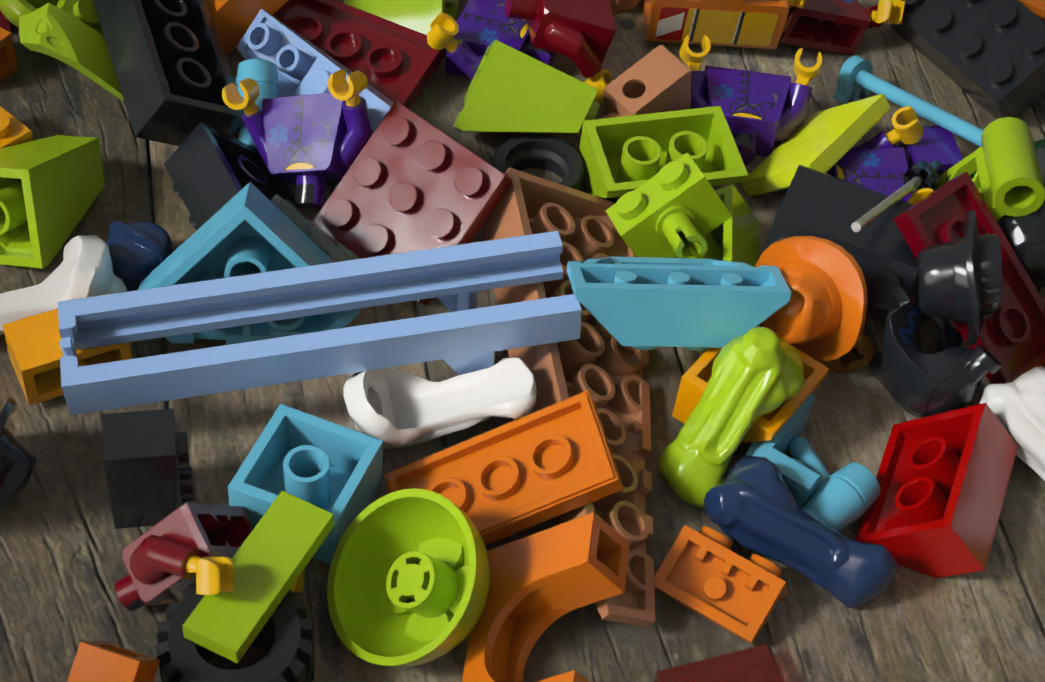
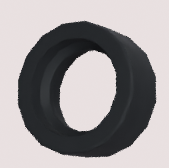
[493,134,584,191]

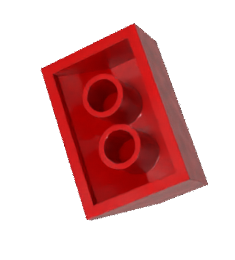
[855,403,1018,578]

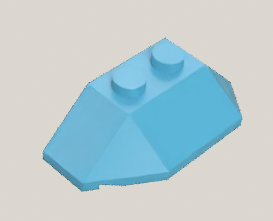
[567,257,791,351]

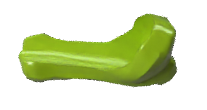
[658,327,805,510]

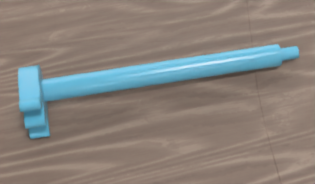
[834,55,983,147]

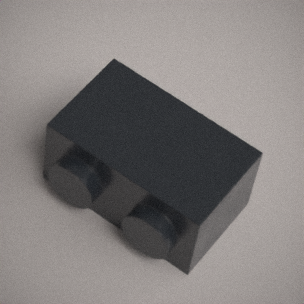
[102,409,194,529]

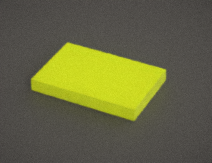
[740,93,891,196]

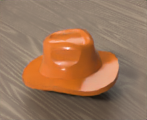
[755,236,868,362]

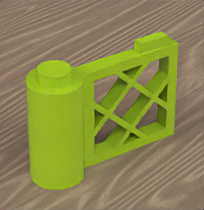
[931,117,1045,220]

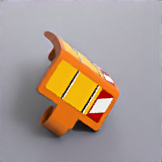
[642,0,789,50]

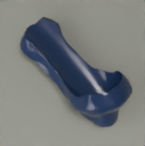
[704,456,900,609]

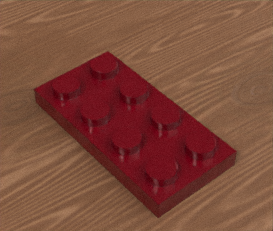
[272,0,446,109]
[893,171,1045,384]

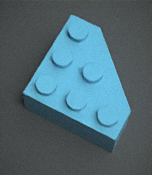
[138,182,361,344]

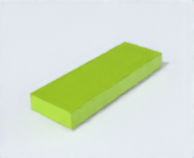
[182,490,334,664]

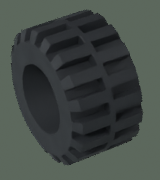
[156,584,314,682]

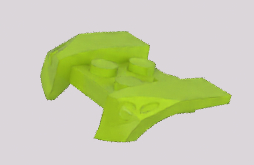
[19,0,124,102]

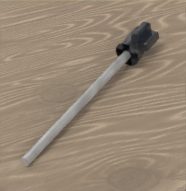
[851,159,943,232]

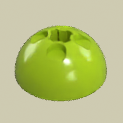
[327,488,490,667]

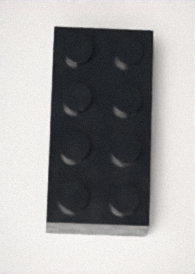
[93,0,244,146]
[890,0,1045,120]

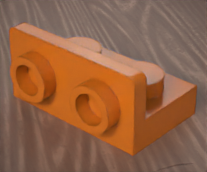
[654,525,788,646]

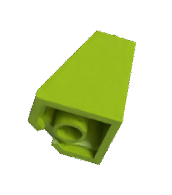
[452,40,600,134]
[0,135,105,269]

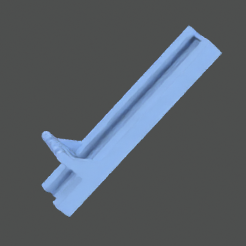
[58,231,582,415]

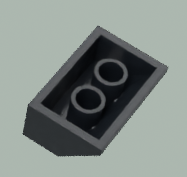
[164,122,323,250]
[762,165,919,312]

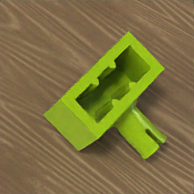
[605,152,733,258]

